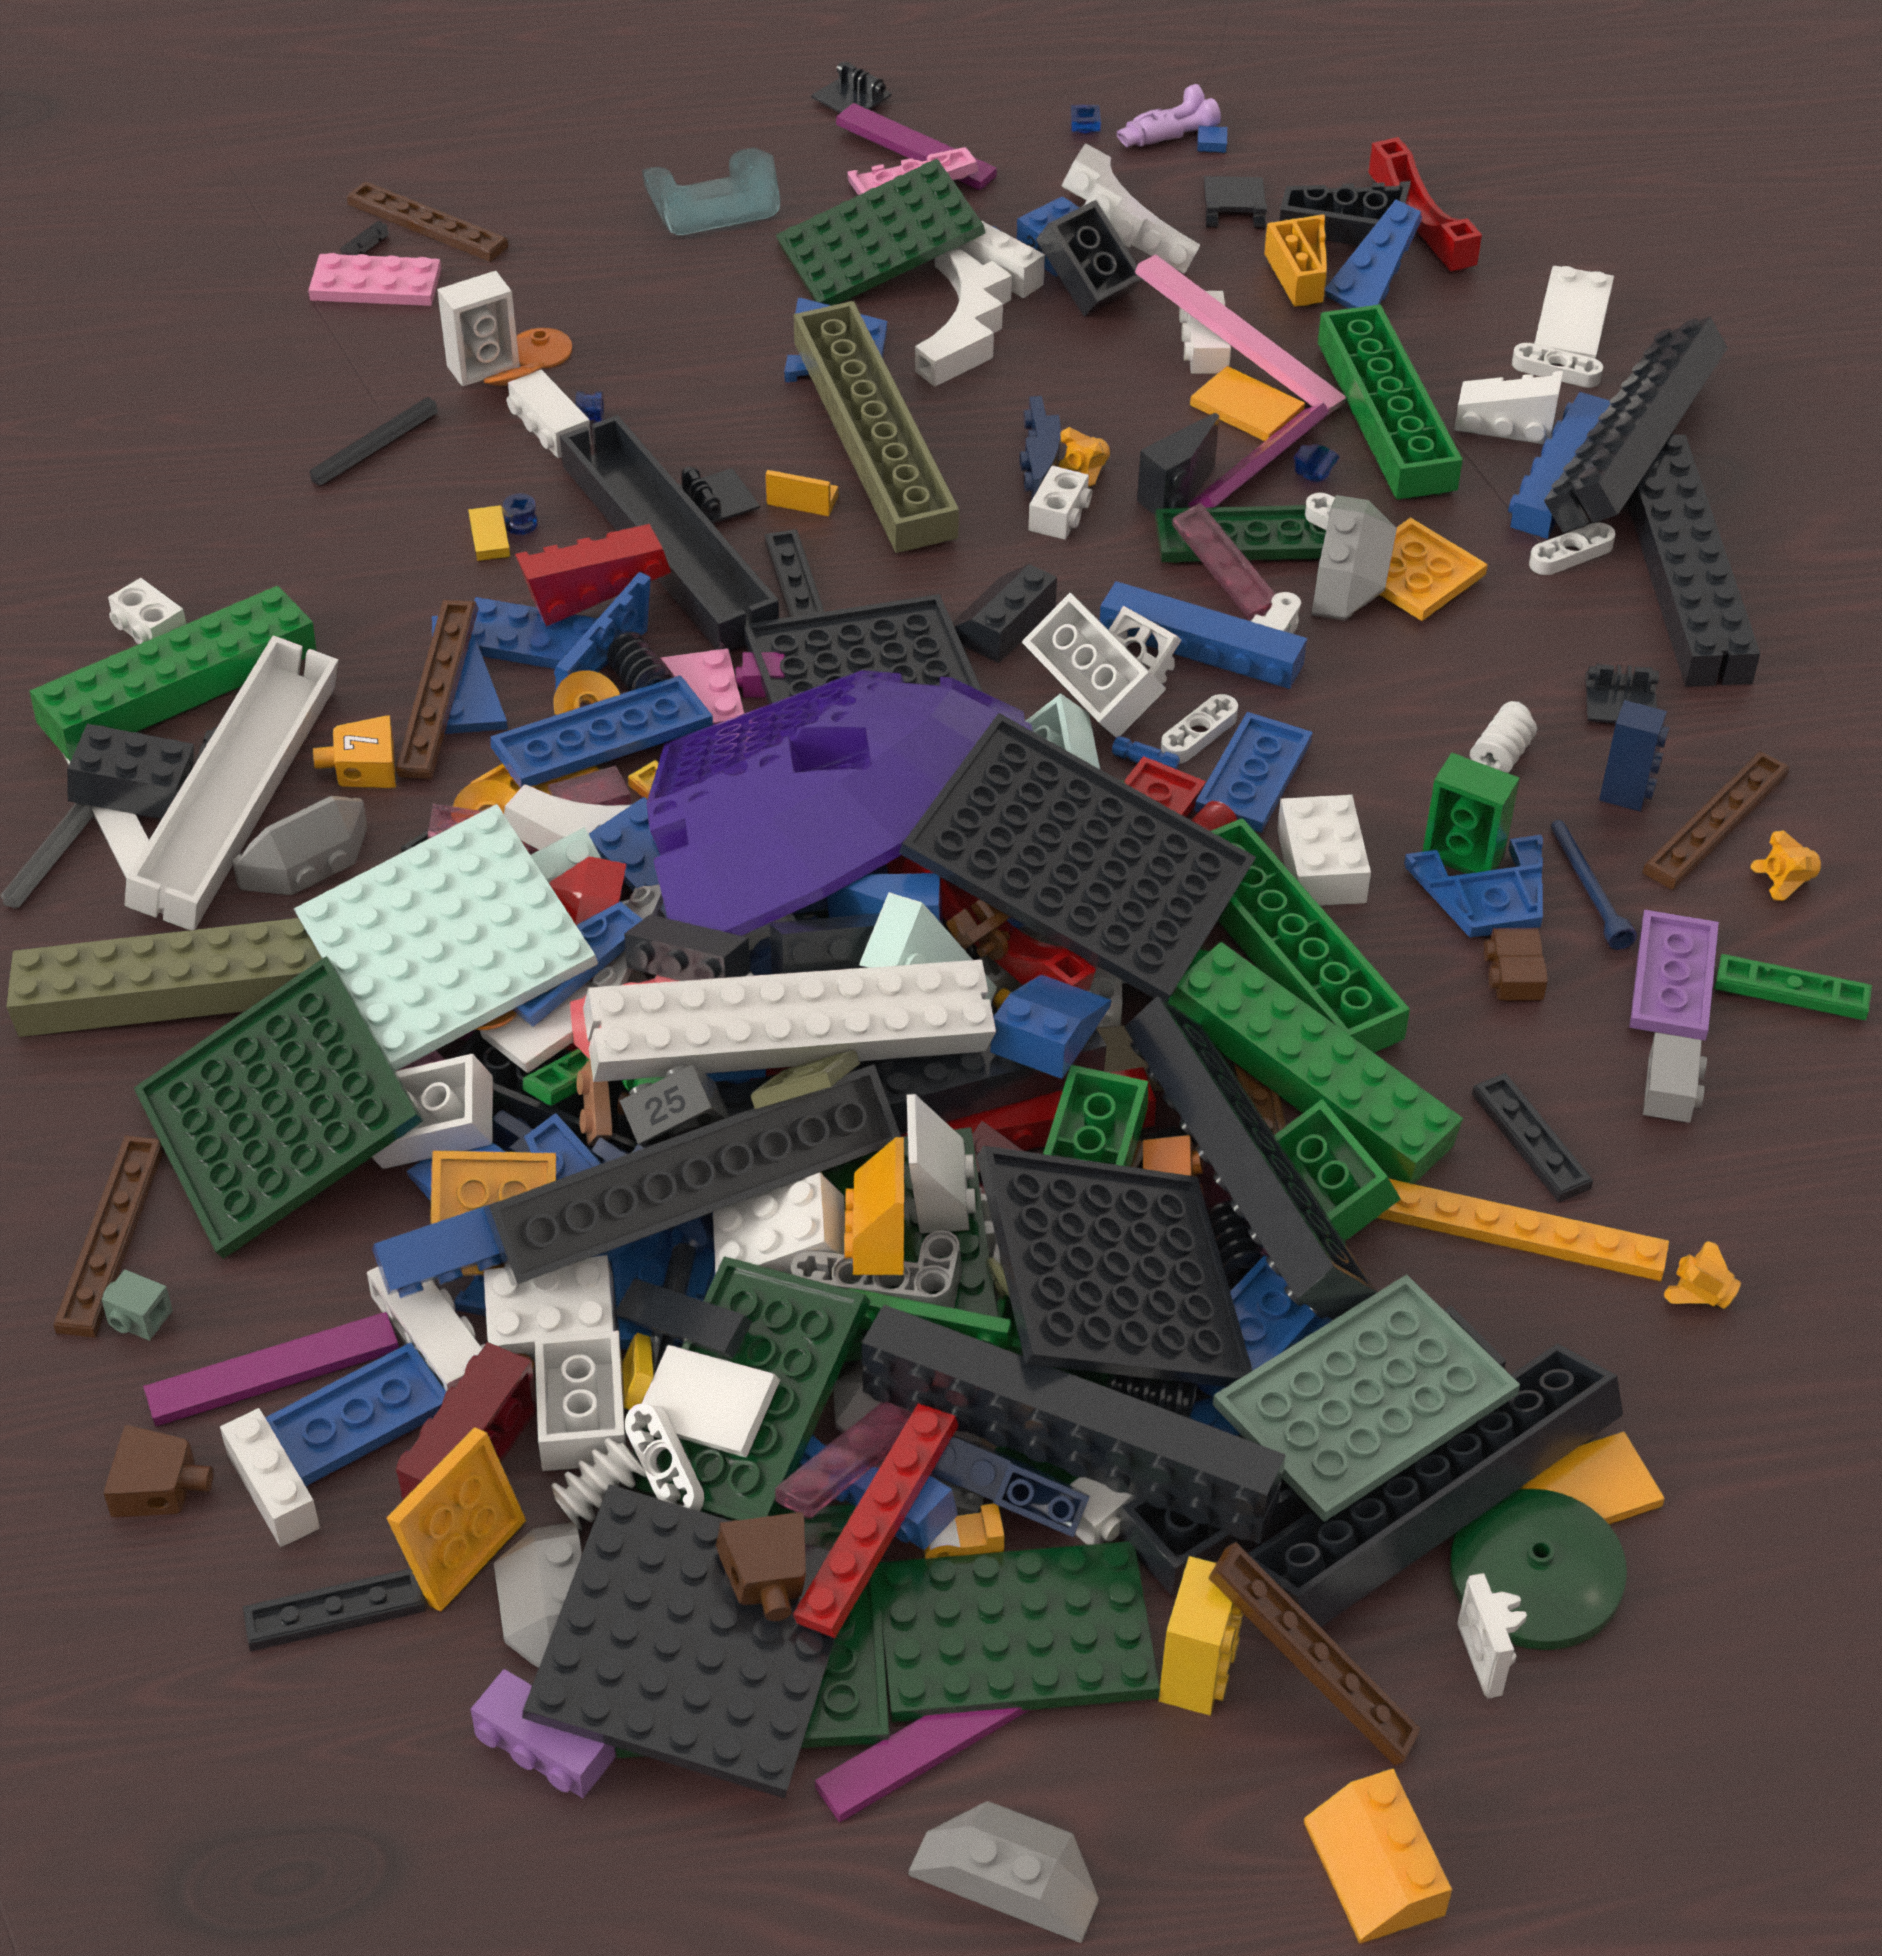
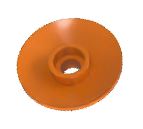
[516,328,572,369]
[483,362,545,386]

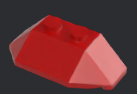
[549,856,626,982]

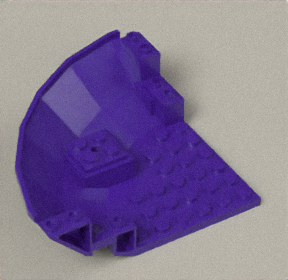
[646,670,1034,936]

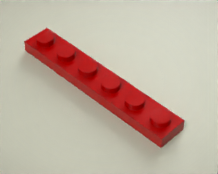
[793,1403,959,1638]

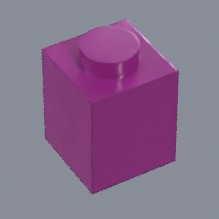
[736,652,784,698]

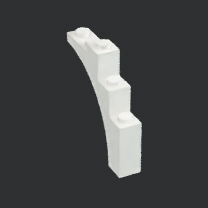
[1061,143,1200,274]
[915,247,1012,387]
[504,784,631,850]

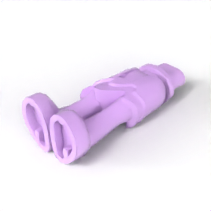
[1117,84,1221,147]

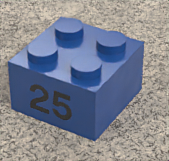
[1017,196,1079,277]

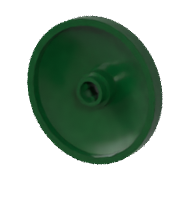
[1450,1489,1627,1650]

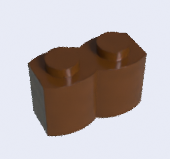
[1484,928,1548,1000]

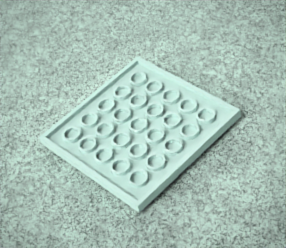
[294,804,598,1071]

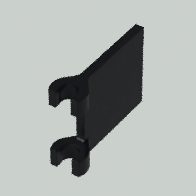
[1204,176,1267,228]

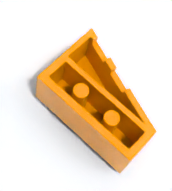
[1264,214,1327,307]

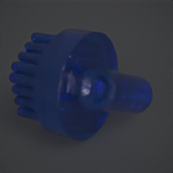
[1294,444,1340,482]

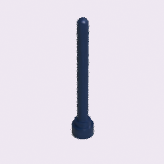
[1551,819,1637,950]

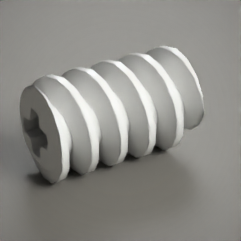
[1470,701,1537,773]
[551,1438,647,1530]

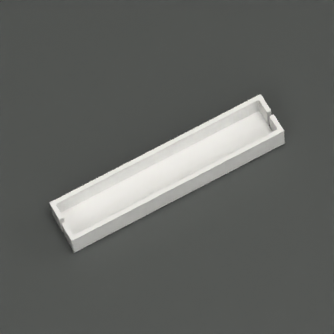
[125,636,339,930]
[583,960,996,1082]

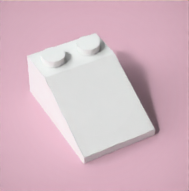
[1535,265,1614,359]
[907,1094,976,1233]

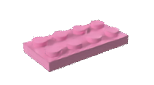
[308,253,441,306]

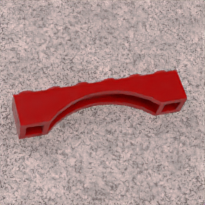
[1369,137,1482,272]
[901,857,1097,992]

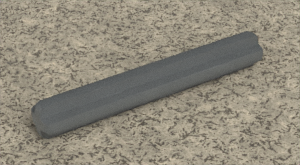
[1,803,94,909]

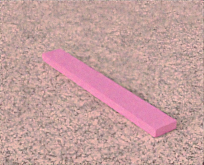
[1135,255,1347,415]

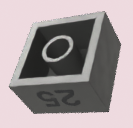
[620,1064,730,1148]

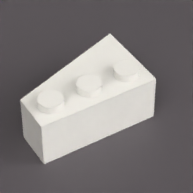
[1454,371,1563,444]

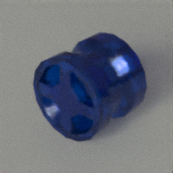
[575,391,604,423]
[503,493,538,535]

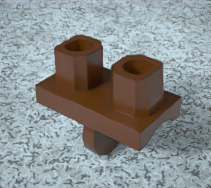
[946,899,1011,960]

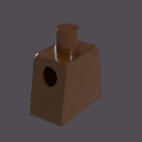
[103,1425,214,1517]
[716,1512,806,1621]

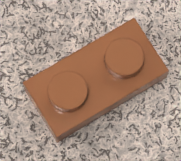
[577,1059,612,1146]

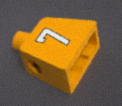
[313,715,396,788]

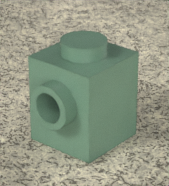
[101,1269,173,1341]

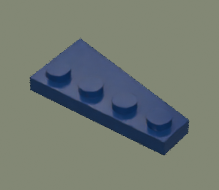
[554,572,651,692]

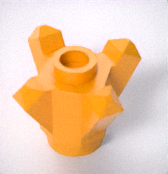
[1058,427,1110,487]
[1750,831,1821,901]
[1664,1241,1741,1309]

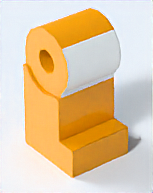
[924,1504,1004,1559]

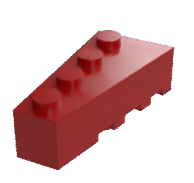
[515,524,671,627]

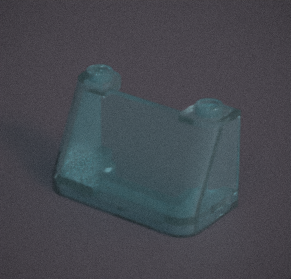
[641,147,780,235]

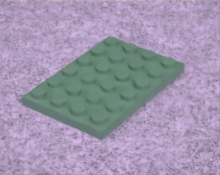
[1213,1274,1520,1522]

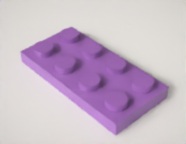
[1629,910,1719,1041]

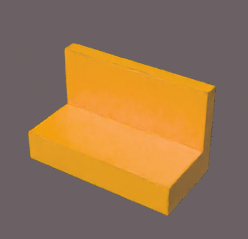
[766,470,839,516]

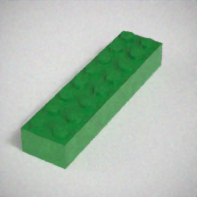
[1317,304,1463,499]
[30,586,317,761]
[1211,818,1410,1053]
[1168,942,1463,1184]
[996,1065,1148,1372]

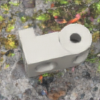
[1251,592,1301,634]

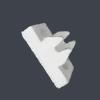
[1109,606,1181,684]
[1457,1573,1527,1699]

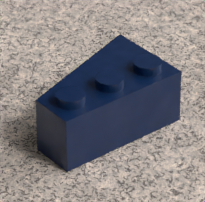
[1599,700,1670,812]

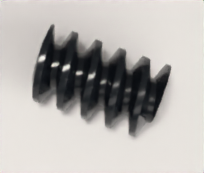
[607,631,669,692]
[1207,1199,1266,1289]
[1107,1374,1198,1418]

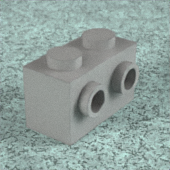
[1643,1032,1707,1123]

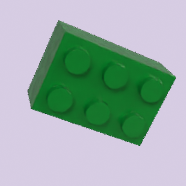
[1422,753,1520,874]
[1274,1099,1401,1242]

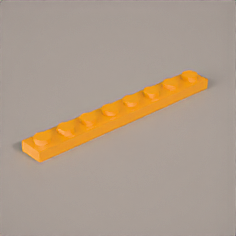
[1377,1179,1669,1281]

